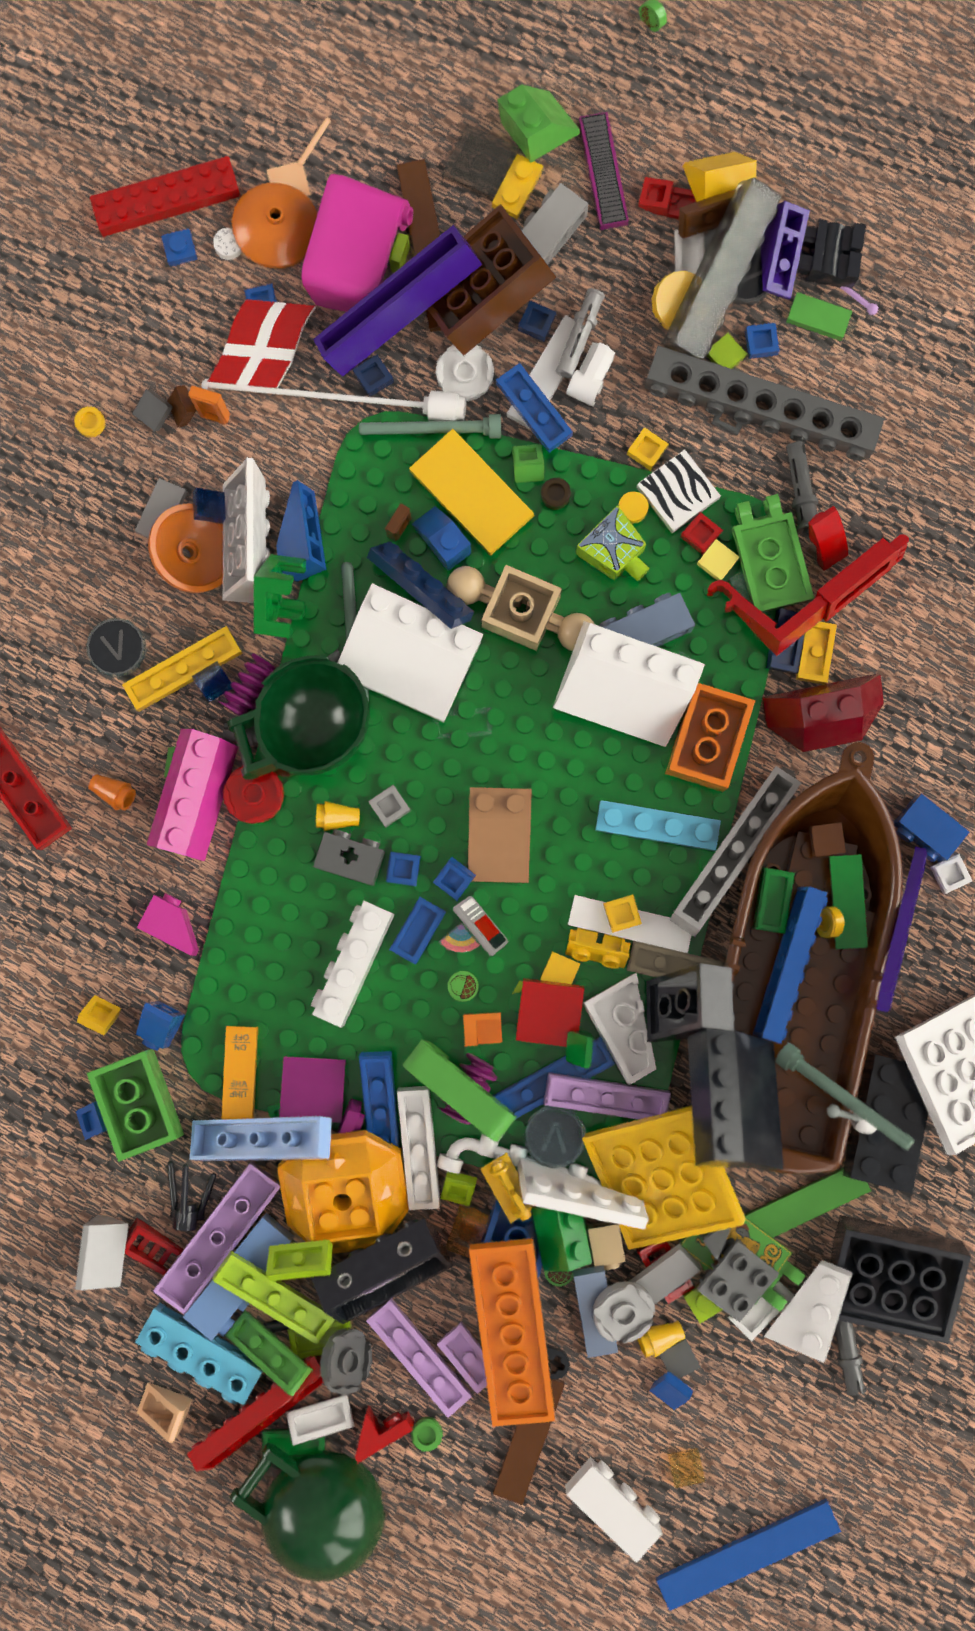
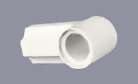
[566,343,615,407]

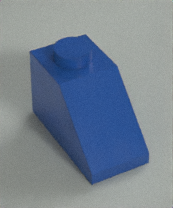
[412,506,471,571]
[136,1001,186,1051]

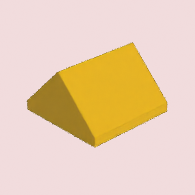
[682,152,757,202]

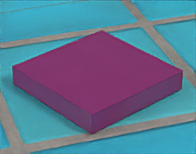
[279,1057,346,1122]

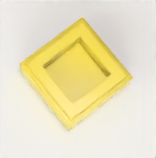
[697,539,739,580]

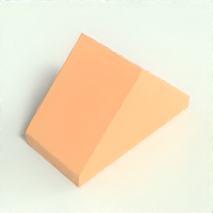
[137,1383,193,1442]

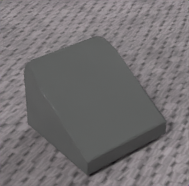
[700,1228,731,1260]

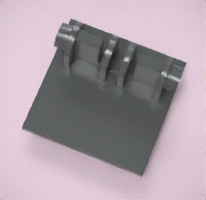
[697,1238,779,1322]

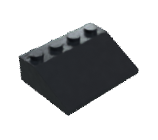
[688,1028,784,1170]
[830,1215,971,1344]

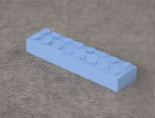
[189,1116,332,1161]

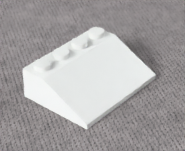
[223,458,270,603]
[338,584,483,723]
[553,621,705,747]

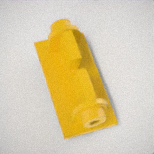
[565,927,631,969]
[480,1152,535,1223]

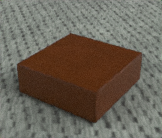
[167,385,196,428]
[385,503,412,541]
[809,822,846,857]

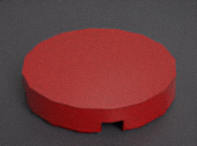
[223,766,284,824]

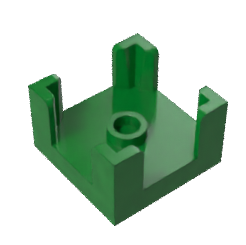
[254,554,306,638]

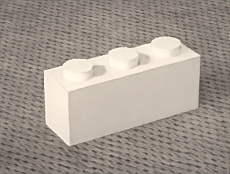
[565,1457,662,1563]

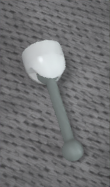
[827,1105,877,1134]

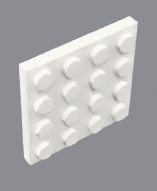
[895,994,975,1155]

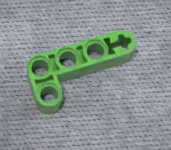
[402,1040,517,1142]

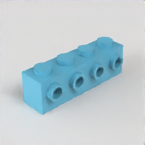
[135,1303,263,1406]

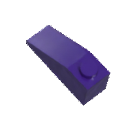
[760,201,810,300]

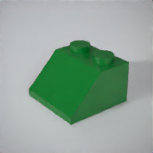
[532,1206,592,1272]

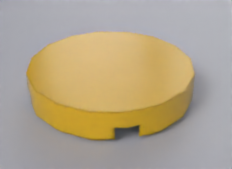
[651,270,709,333]

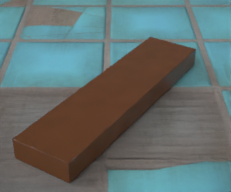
[493,1379,565,1505]

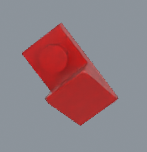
[355,1405,414,1463]

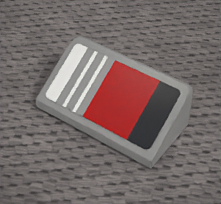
[453,896,508,956]

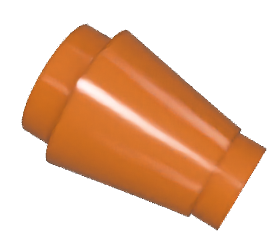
[88,774,136,811]

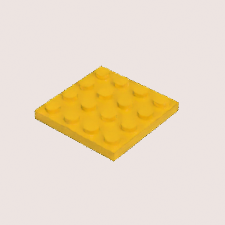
[582,1106,745,1250]

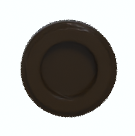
[541,478,571,510]

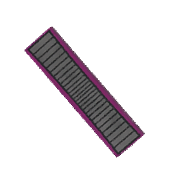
[579,112,629,230]

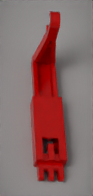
[707,534,909,656]

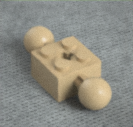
[447,565,595,651]

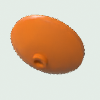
[232,182,318,269]
[148,503,223,593]

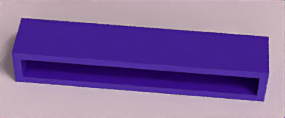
[313,225,482,377]

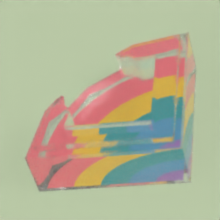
[438,922,481,953]

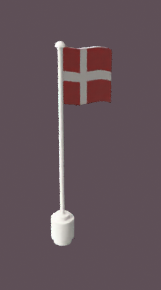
[202,299,466,421]

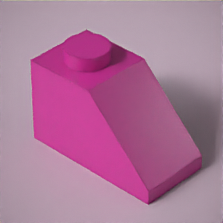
[137,893,199,956]

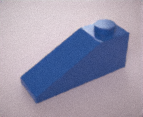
[276,480,326,582]

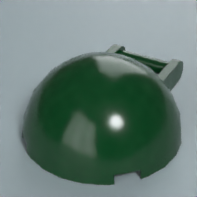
[227,656,370,780]
[230,1443,385,1582]

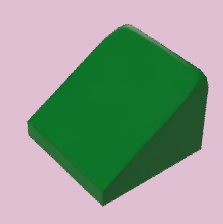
[566,1031,593,1069]

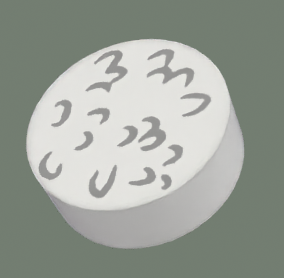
[213,228,242,260]

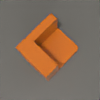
[463,1012,502,1046]

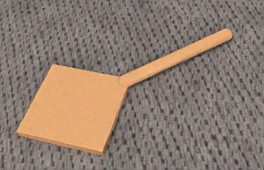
[267,118,330,196]

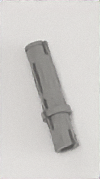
[556,288,605,379]

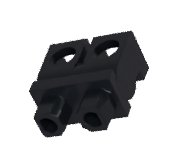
[797,219,866,289]

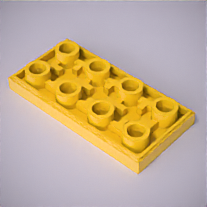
[409,429,534,556]

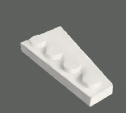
[517,1158,649,1229]

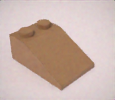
[468,787,532,883]

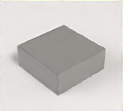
[368,785,411,827]

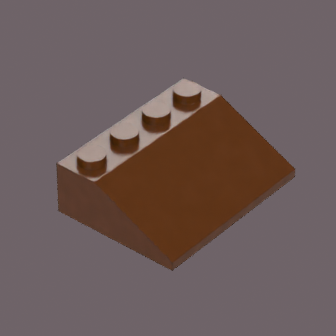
[428,204,556,356]

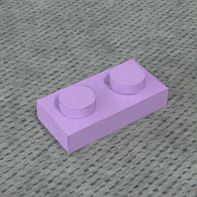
[437,1321,487,1394]

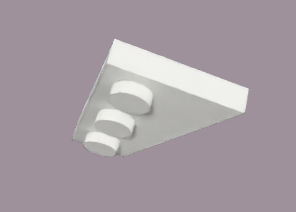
[764,1260,852,1363]

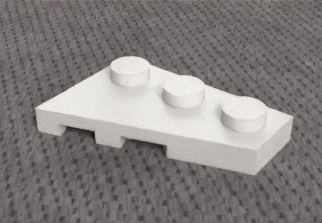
[583,973,656,1085]

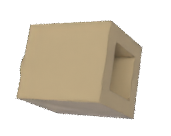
[587,1222,625,1270]

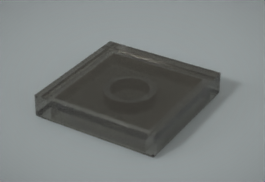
[442,124,519,201]

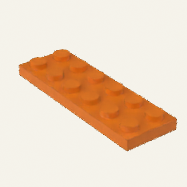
[469,1238,555,1427]

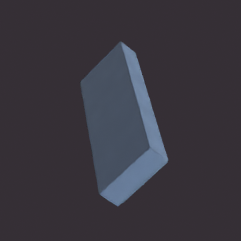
[573,1265,618,1358]

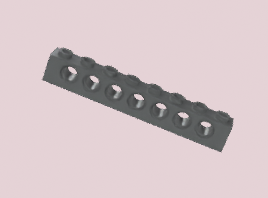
[645,345,885,461]

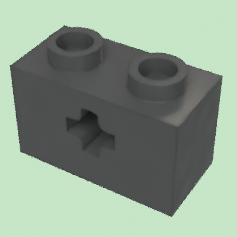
[313,829,385,886]

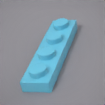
[595,800,721,851]

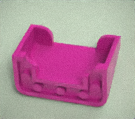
[301,174,413,312]

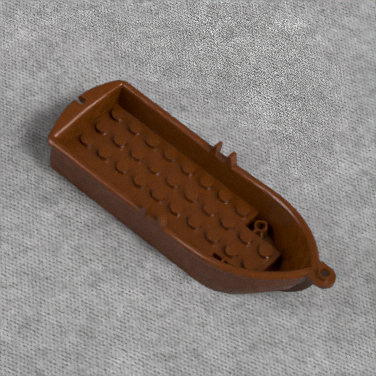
[724,742,903,1174]

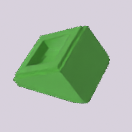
[512,444,544,483]

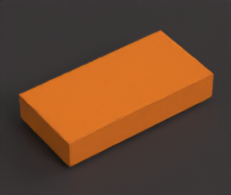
[188,385,230,425]

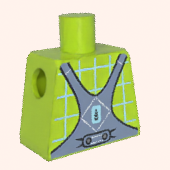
[576,506,650,581]

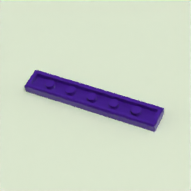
[877,847,928,1012]

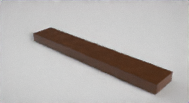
[396,159,442,332]

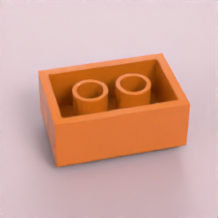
[665,683,755,792]

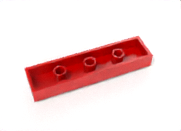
[89,156,241,237]
[0,727,73,850]
[187,1355,324,1472]

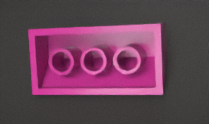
[146,729,238,861]

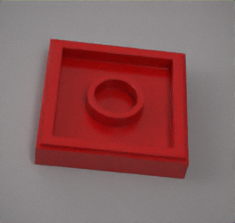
[516,978,584,1047]

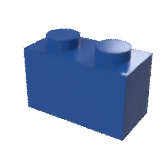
[893,793,970,862]

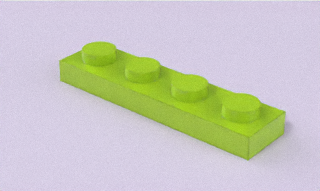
[213,1251,335,1344]

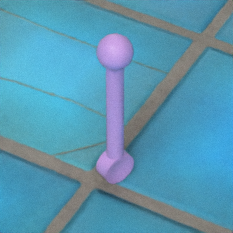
[840,287,878,315]

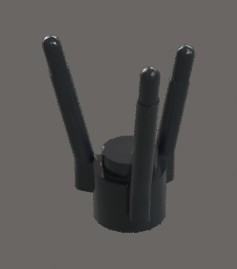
[168,1161,217,1231]

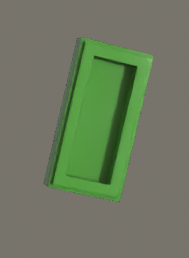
[786,292,853,341]

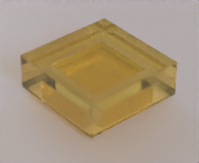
[668,1448,706,1488]

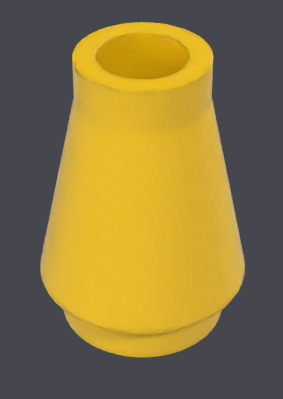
[316,801,360,831]
[637,1321,685,1358]

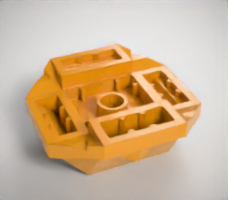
[277,1130,409,1254]

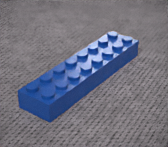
[752,886,828,1044]

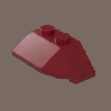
[762,673,884,752]

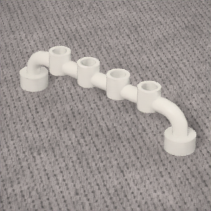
[436,1134,608,1222]

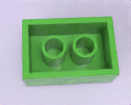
[87,1049,185,1162]

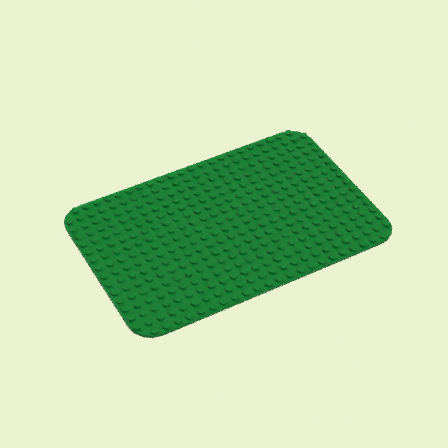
[181,411,784,1181]

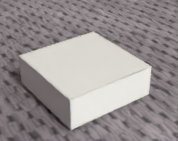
[930,854,972,894]

